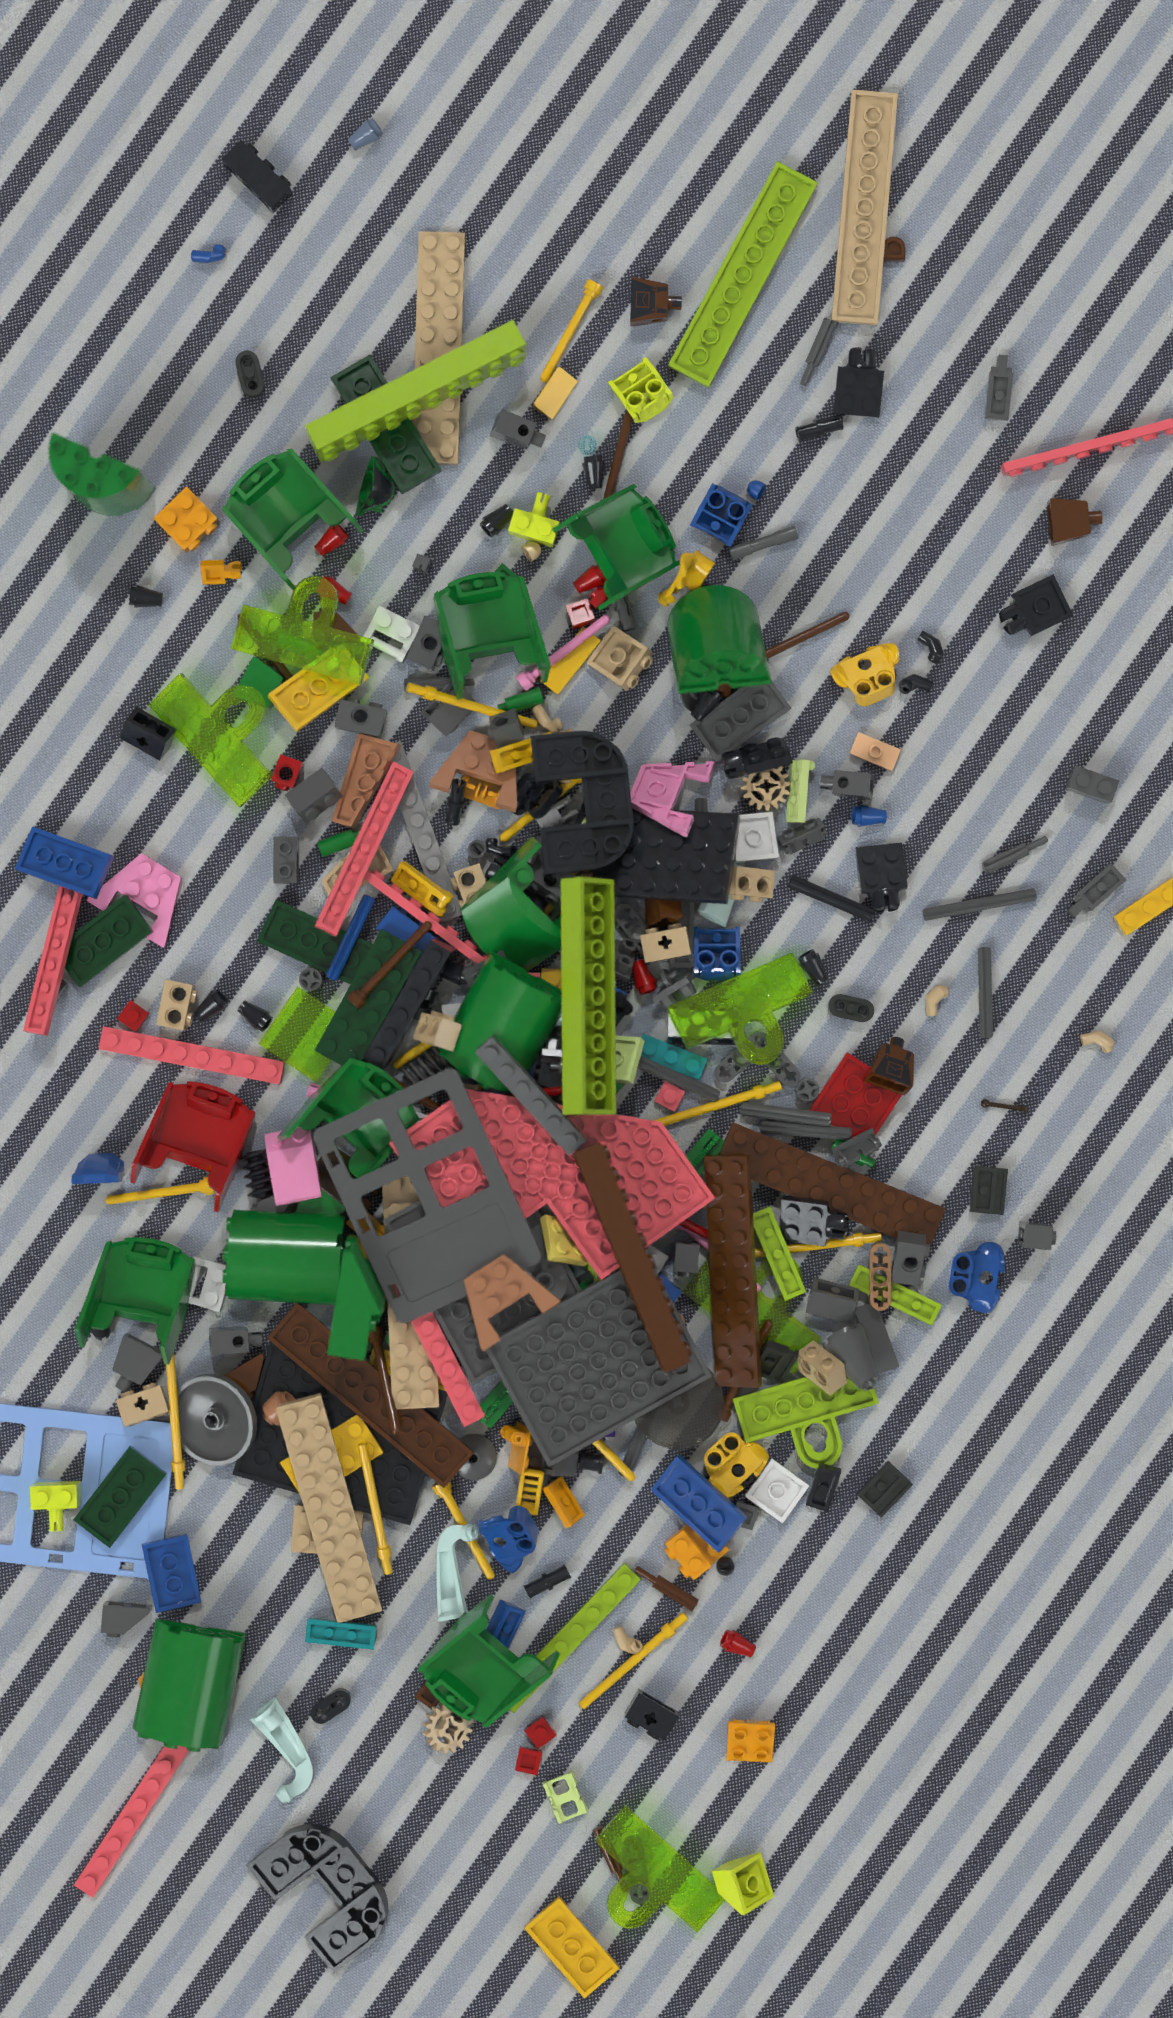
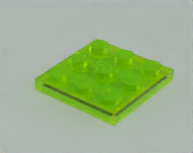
[258,986,335,1083]

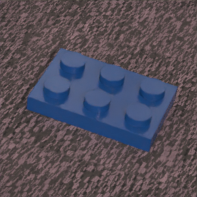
[141,1533,201,1613]

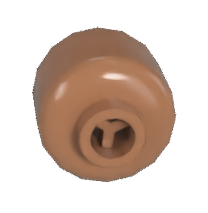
[263,1391,296,1426]

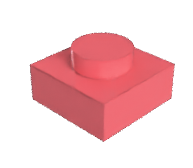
[654,1081,685,1112]

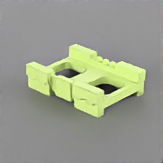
[542,1770,588,1824]

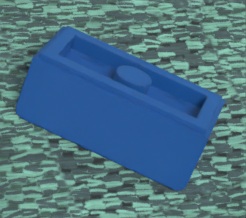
[486,1600,526,1648]

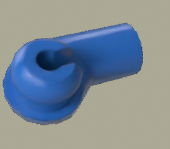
[191,244,226,263]

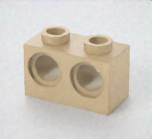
[451,863,486,907]
[729,866,775,902]
[156,979,198,1030]
[413,1011,462,1051]
[797,1340,847,1395]

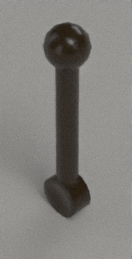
[981,1099,1029,1112]

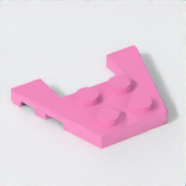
[630,761,715,837]
[87,853,182,948]

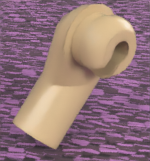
[532,704,564,733]
[925,985,949,1016]
[1080,1031,1114,1053]
[612,1625,643,1654]

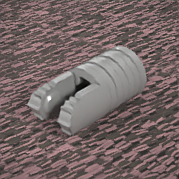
[536,795,579,828]

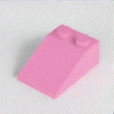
[264,1127,322,1206]

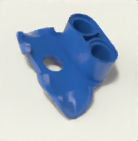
[949,1242,1005,1313]
[477,1506,539,1573]

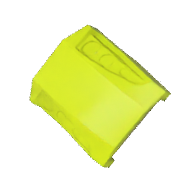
[608,357,674,423]

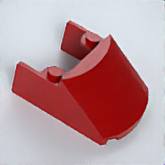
[130,1081,256,1213]

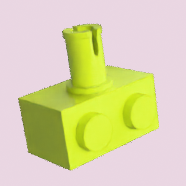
[508,492,559,548]
[30,1481,81,1532]

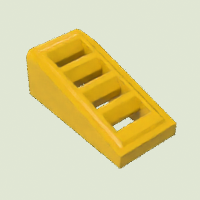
[516,1469,544,1516]

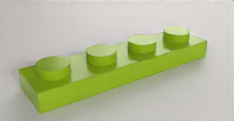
[753,1206,806,1301]
[848,1264,942,1326]

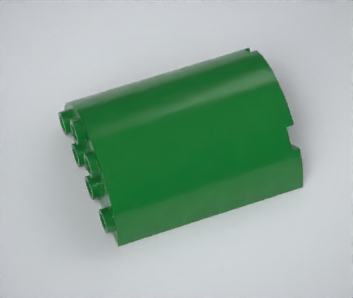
[48,432,155,516]
[667,585,772,694]
[439,951,562,1094]
[222,1210,345,1305]
[132,1618,247,1752]

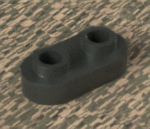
[235,350,265,398]
[828,994,874,1022]

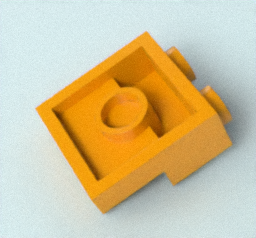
[154,487,219,553]
[664,1524,730,1580]

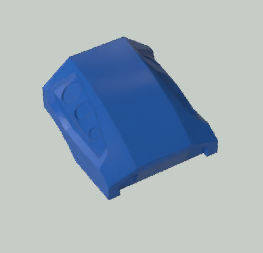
[690,483,753,547]
[694,927,741,981]
[71,1153,124,1184]

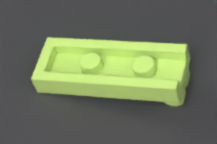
[786,759,815,823]

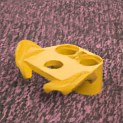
[658,550,715,607]
[830,643,899,707]
[704,1432,769,1498]

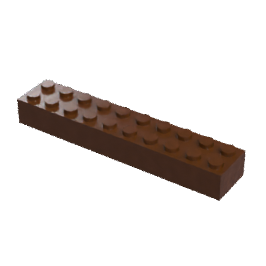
[572,1142,693,1373]

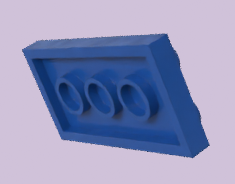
[15,826,114,900]
[651,1455,748,1553]

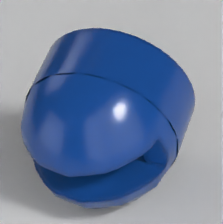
[747,480,766,501]

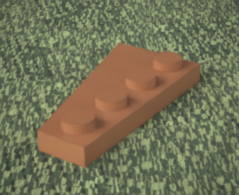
[332,733,401,828]

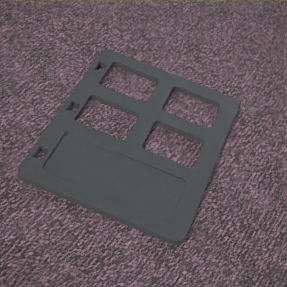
[313,1068,542,1323]

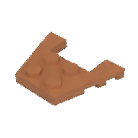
[429,730,517,813]
[464,1254,561,1351]

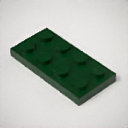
[65,895,154,987]
[73,1445,167,1548]

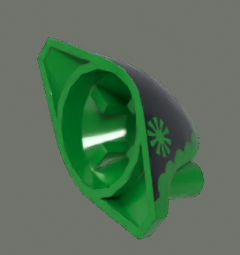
[355,456,395,516]

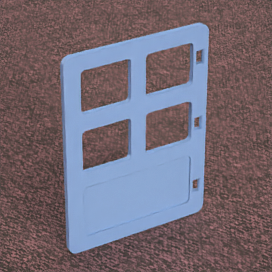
[0,1403,173,1579]

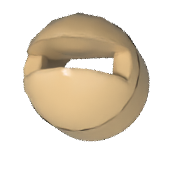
[522,541,541,562]

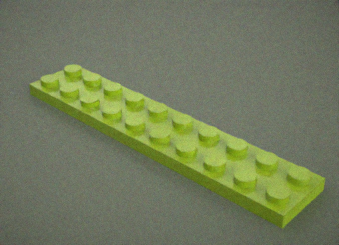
[668,161,818,388]

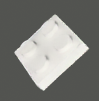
[734,812,779,863]
[745,1458,809,1523]

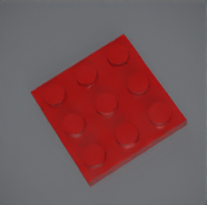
[809,1052,902,1138]

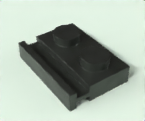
[969,1165,1008,1215]
[760,1340,799,1383]
[856,1461,913,1518]

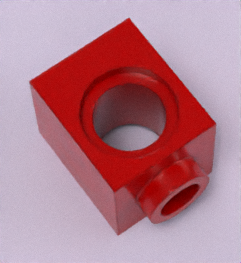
[271,754,304,792]

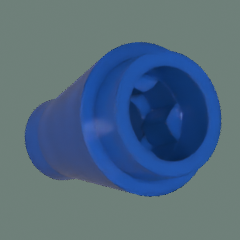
[851,804,887,827]

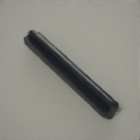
[788,875,875,922]

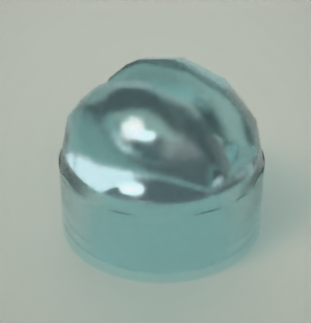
[578,435,597,455]

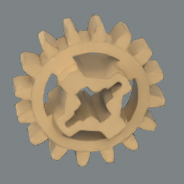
[740,766,791,811]
[422,1702,473,1754]

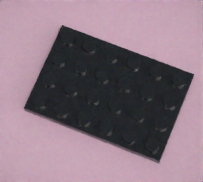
[592,808,740,904]

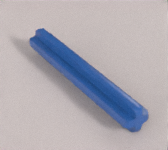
[326,894,375,981]

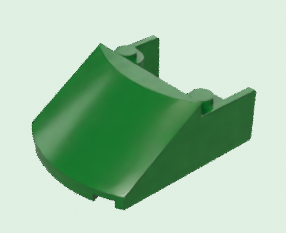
[222,448,364,592]
[552,484,680,611]
[433,572,551,699]
[460,837,561,972]
[277,1058,419,1178]
[328,1234,388,1360]
[75,1237,195,1365]
[418,1594,560,1727]

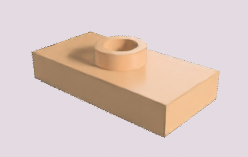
[849,732,901,772]

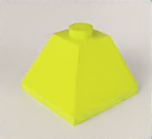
[712,1852,774,1915]

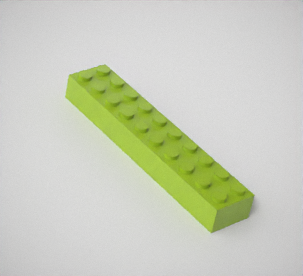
[305,320,526,462]
[561,877,616,1115]

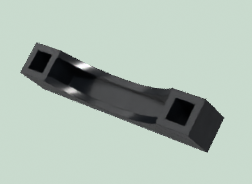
[363,937,456,1070]

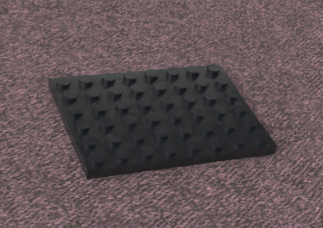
[232,1341,448,1525]

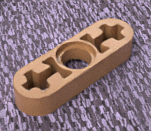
[869,1243,891,1311]

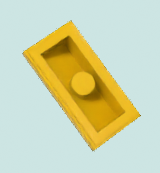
[533,366,578,420]

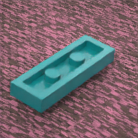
[641,1034,707,1080]
[305,1617,377,1650]

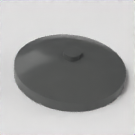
[177,1374,257,1466]

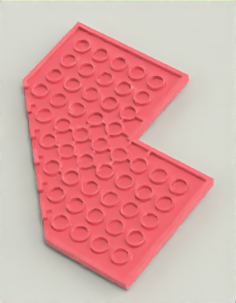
[389,1089,715,1280]

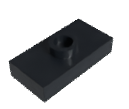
[806,1462,841,1512]

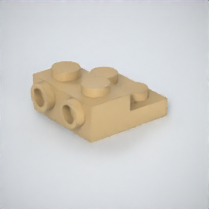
[586,625,653,692]

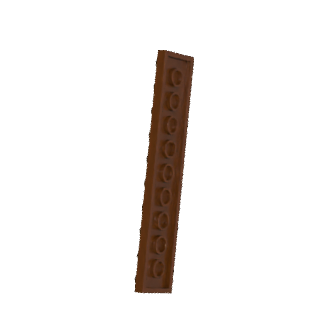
[719,1122,946,1247]
[704,1155,762,1388]
[267,1303,474,1488]

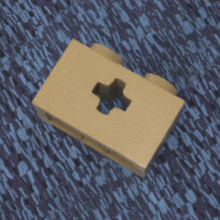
[640,923,692,963]
[116,1383,169,1427]

